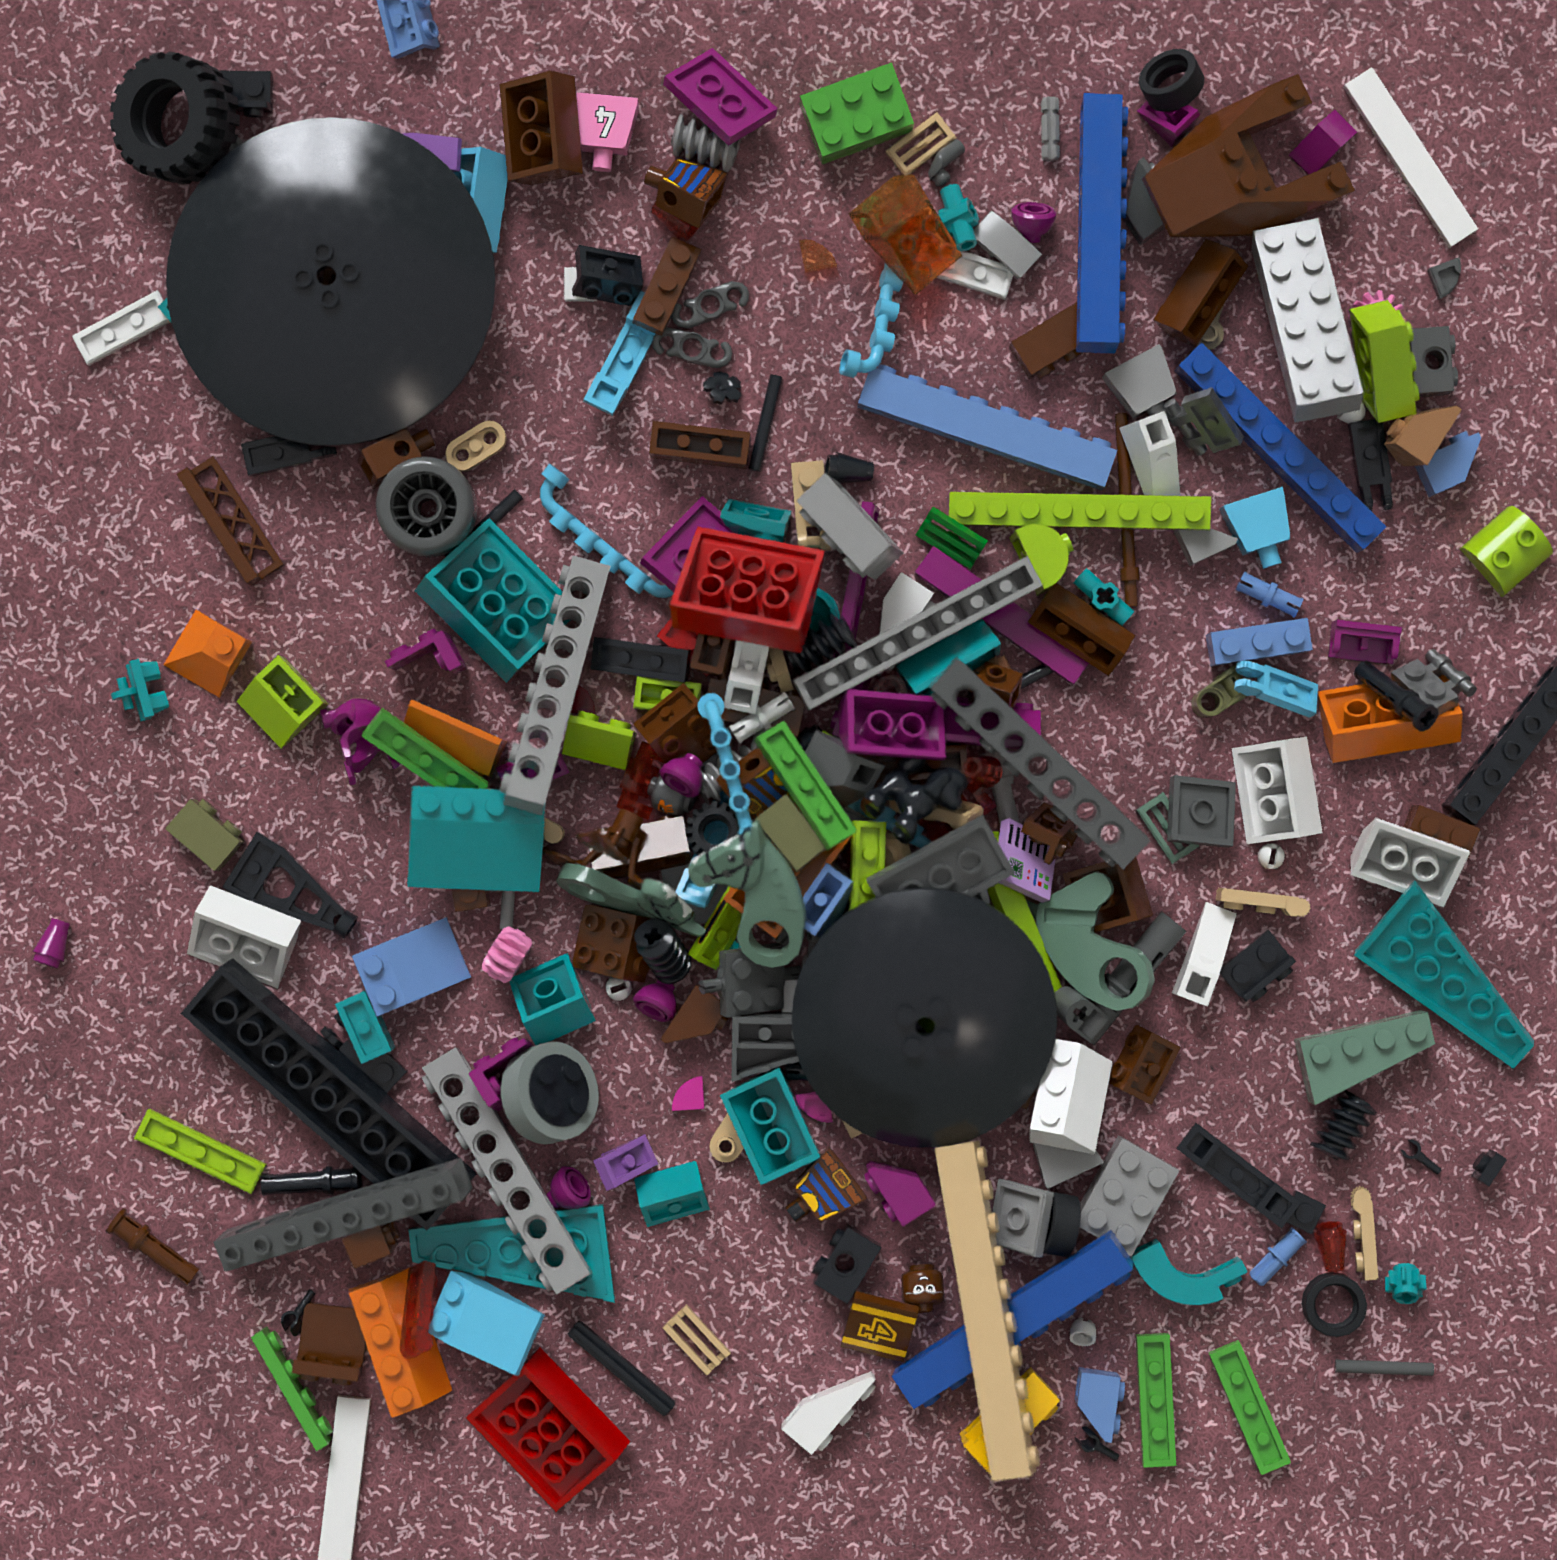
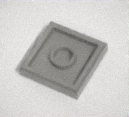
[992,1179,1054,1258]

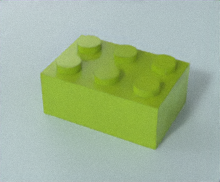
[1349,300,1420,423]

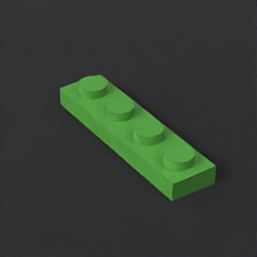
[362,708,488,789]
[754,721,857,851]
[251,1326,333,1451]
[1135,1333,1176,1468]
[1208,1340,1291,1475]

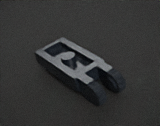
[1348,419,1393,511]
[241,436,337,477]
[320,1013,408,1093]

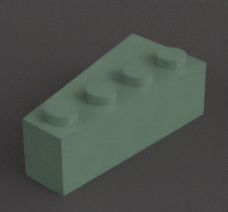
[1294,1010,1435,1105]

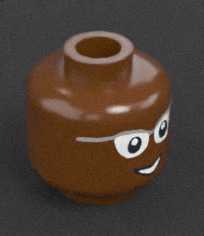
[901,1264,944,1313]

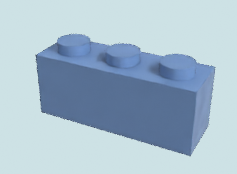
[1206,618,1313,667]

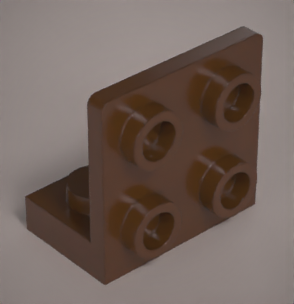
[633,683,717,764]

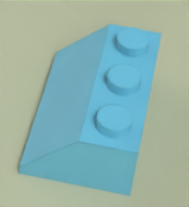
[453,147,508,253]

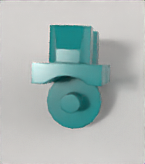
[111,659,169,722]

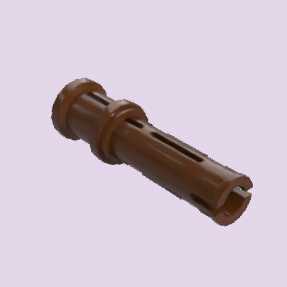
[105,1208,199,1286]

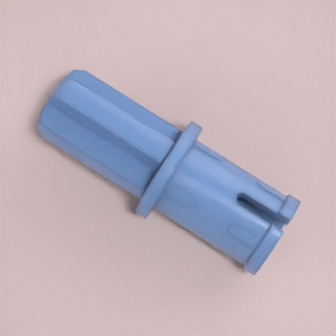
[1249,1227,1307,1286]

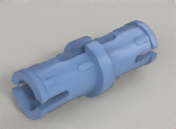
[1236,571,1304,618]

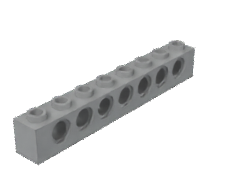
[499,555,611,815]
[793,556,1043,711]
[422,1047,593,1295]

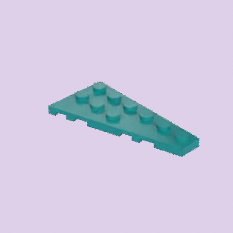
[1354,880,1534,1069]
[408,1204,615,1303]

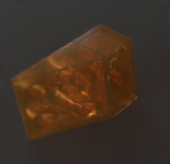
[848,175,962,294]

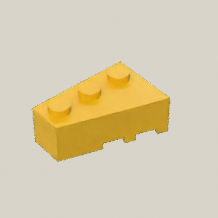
[959,1367,1060,1475]

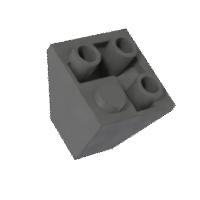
[1122,157,1166,245]
[805,730,885,809]

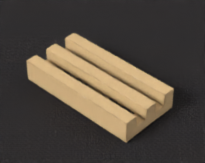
[885,112,957,178]
[663,1304,731,1375]

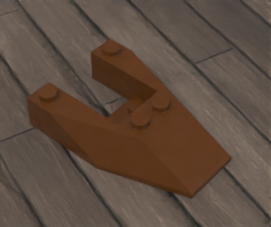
[1142,74,1355,238]

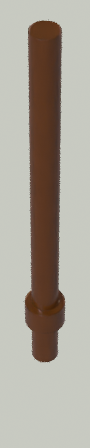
[1115,413,1140,608]

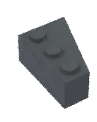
[731,1012,799,1082]

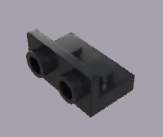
[219,70,273,118]
[572,245,643,306]
[1220,930,1296,1002]

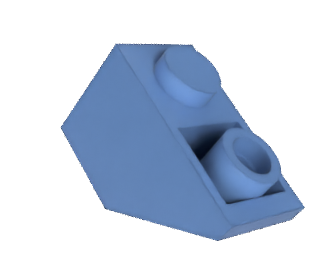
[1415,431,1481,497]
[1074,1367,1125,1443]

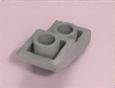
[973,211,1042,279]

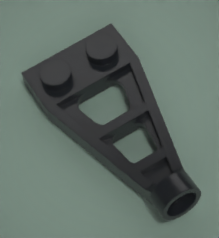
[223,832,358,939]

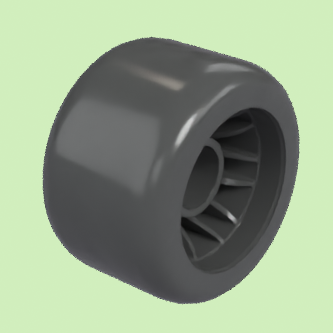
[376,457,478,558]

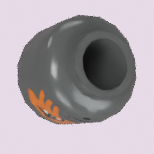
[647,776,697,817]

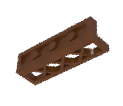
[176,456,284,586]

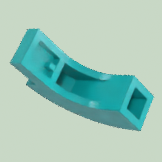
[1130,1239,1248,1305]

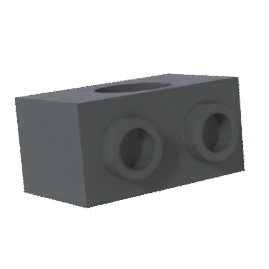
[1409,326,1458,397]

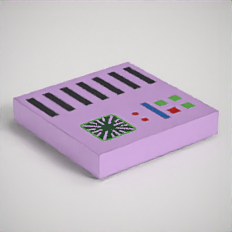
[998,818,1055,903]

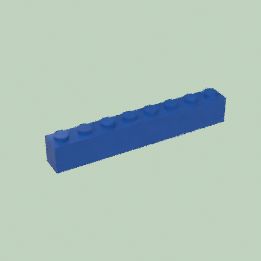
[1076,93,1128,354]
[1174,342,1387,553]
[892,1230,1134,1409]

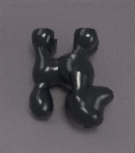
[860,757,969,845]

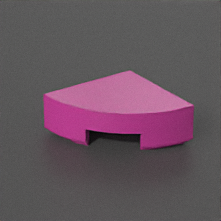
[672,1076,705,1111]
[795,1091,833,1123]

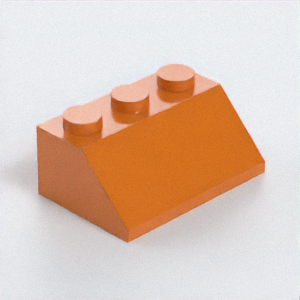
[404,699,507,778]

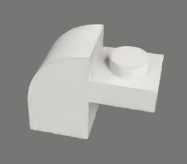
[724,641,769,714]

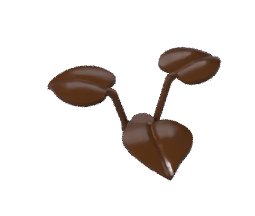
[542,809,644,890]

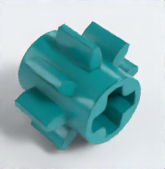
[1385,1263,1427,1304]

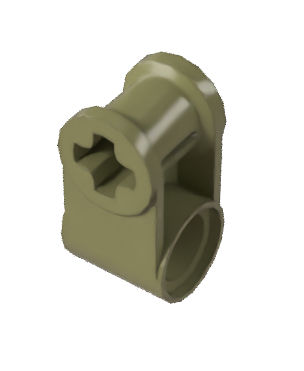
[1191,664,1247,718]

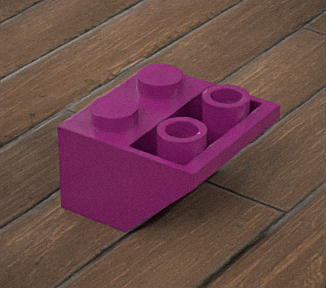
[864,1161,936,1226]

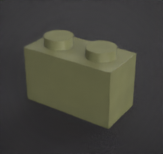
[755,795,826,873]
[165,799,245,871]

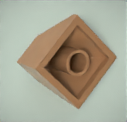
[1384,406,1462,466]

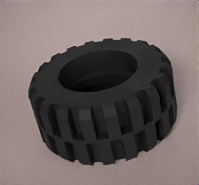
[110,52,240,184]

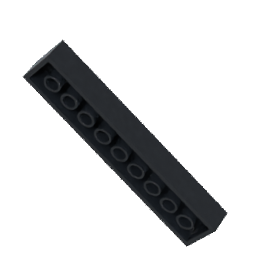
[180,958,477,1231]

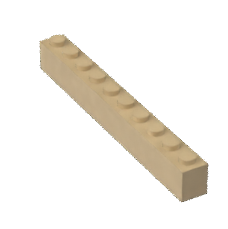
[935,1141,1040,1481]

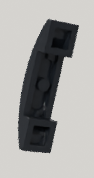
[1176,1122,1301,1229]

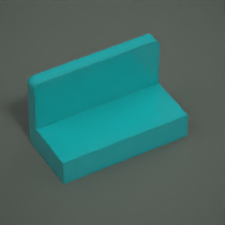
[335,989,395,1064]
[634,1161,710,1227]

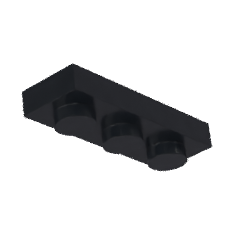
[590,637,691,683]

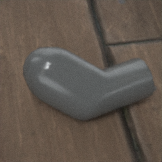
[928,139,965,187]

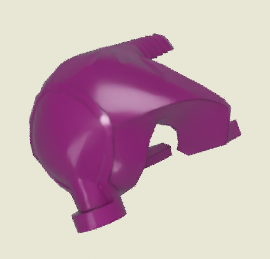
[320,698,401,786]

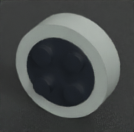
[501,1042,599,1144]

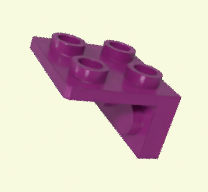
[385,629,467,674]
[468,1037,535,1111]

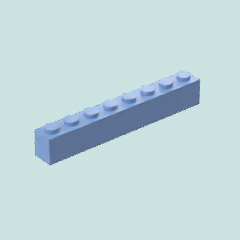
[857,364,1117,491]

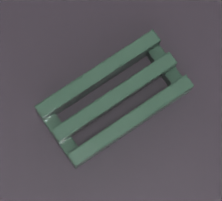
[1136,792,1199,864]

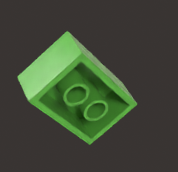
[800,62,914,165]

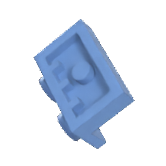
[377,0,440,59]

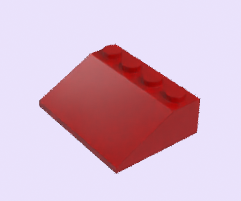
[670,526,825,653]
[466,1347,631,1512]

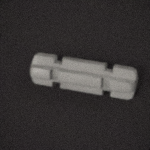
[1041,96,1060,161]

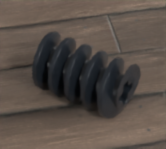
[785,613,858,675]
[634,918,692,985]
[1310,1090,1377,1161]

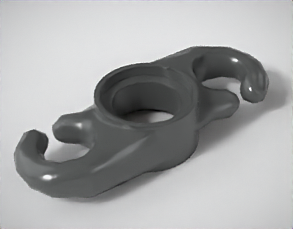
[671,281,749,329]
[652,328,733,368]

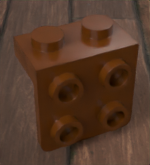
[572,904,651,983]
[292,1302,366,1385]

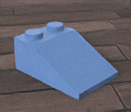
[352,917,471,1016]

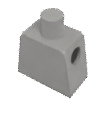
[1102,344,1177,421]
[1032,1143,1104,1189]

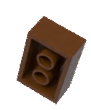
[499,70,583,185]

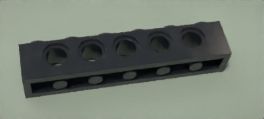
[1442,656,1557,825]

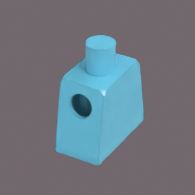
[1219,487,1290,569]

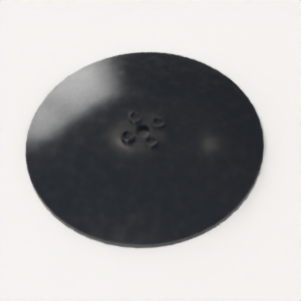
[166,117,496,446]

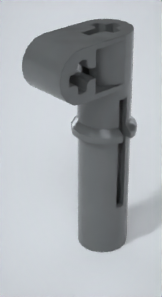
[1055,911,1187,1046]

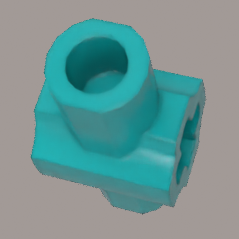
[937,184,980,251]
[1073,568,1135,626]

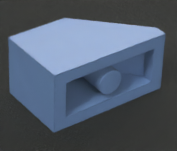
[803,863,854,937]

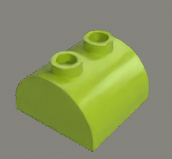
[1459,506,1553,597]
[1009,524,1074,596]

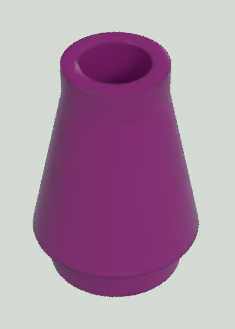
[32,918,70,969]

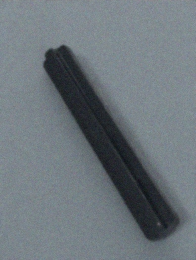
[568,1321,676,1416]

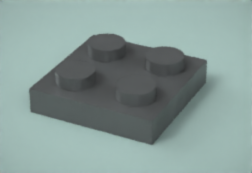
[1167,775,1236,848]

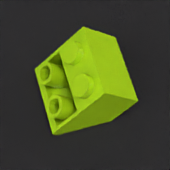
[236,655,329,749]
[562,711,636,771]

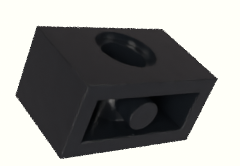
[812,1224,881,1304]

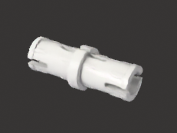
[729,692,795,744]

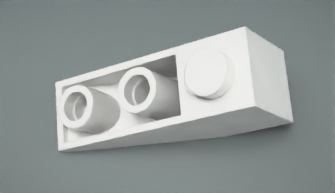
[1119,411,1180,496]
[877,572,935,677]
[1172,902,1237,1006]
[782,1371,876,1455]

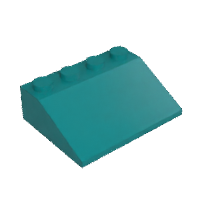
[415,518,571,683]
[407,786,545,892]

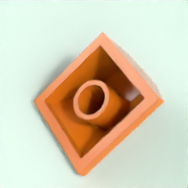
[163,609,252,698]

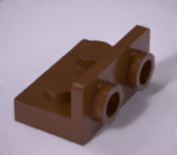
[1021,802,1078,865]
[1109,1025,1181,1105]

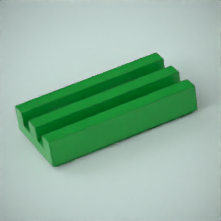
[916,507,988,569]

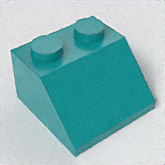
[509,953,596,1046]

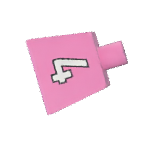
[576,92,639,172]

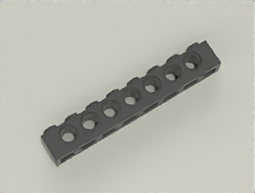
[929,656,1151,869]
[213,1158,473,1272]

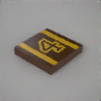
[840,1291,919,1362]

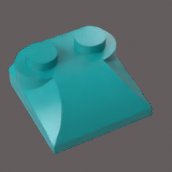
[720,499,792,543]

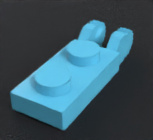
[1234,660,1318,718]

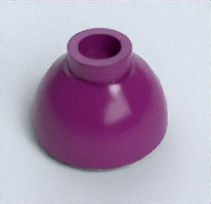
[1011,202,1057,243]
[660,753,703,797]
[633,980,677,1022]
[547,1166,591,1209]

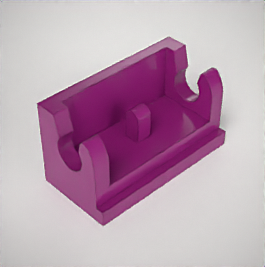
[1328,620,1402,664]

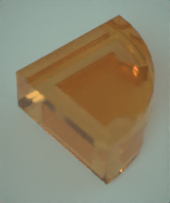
[799,239,837,273]

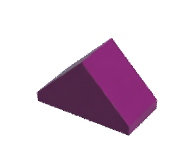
[1137,101,1200,147]
[1289,109,1357,175]

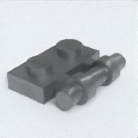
[1164,387,1244,456]
[1391,649,1477,715]

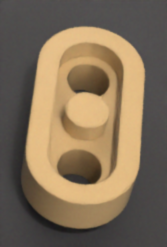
[445,421,507,472]
[710,1113,744,1162]

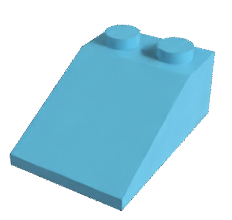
[425,1271,545,1376]

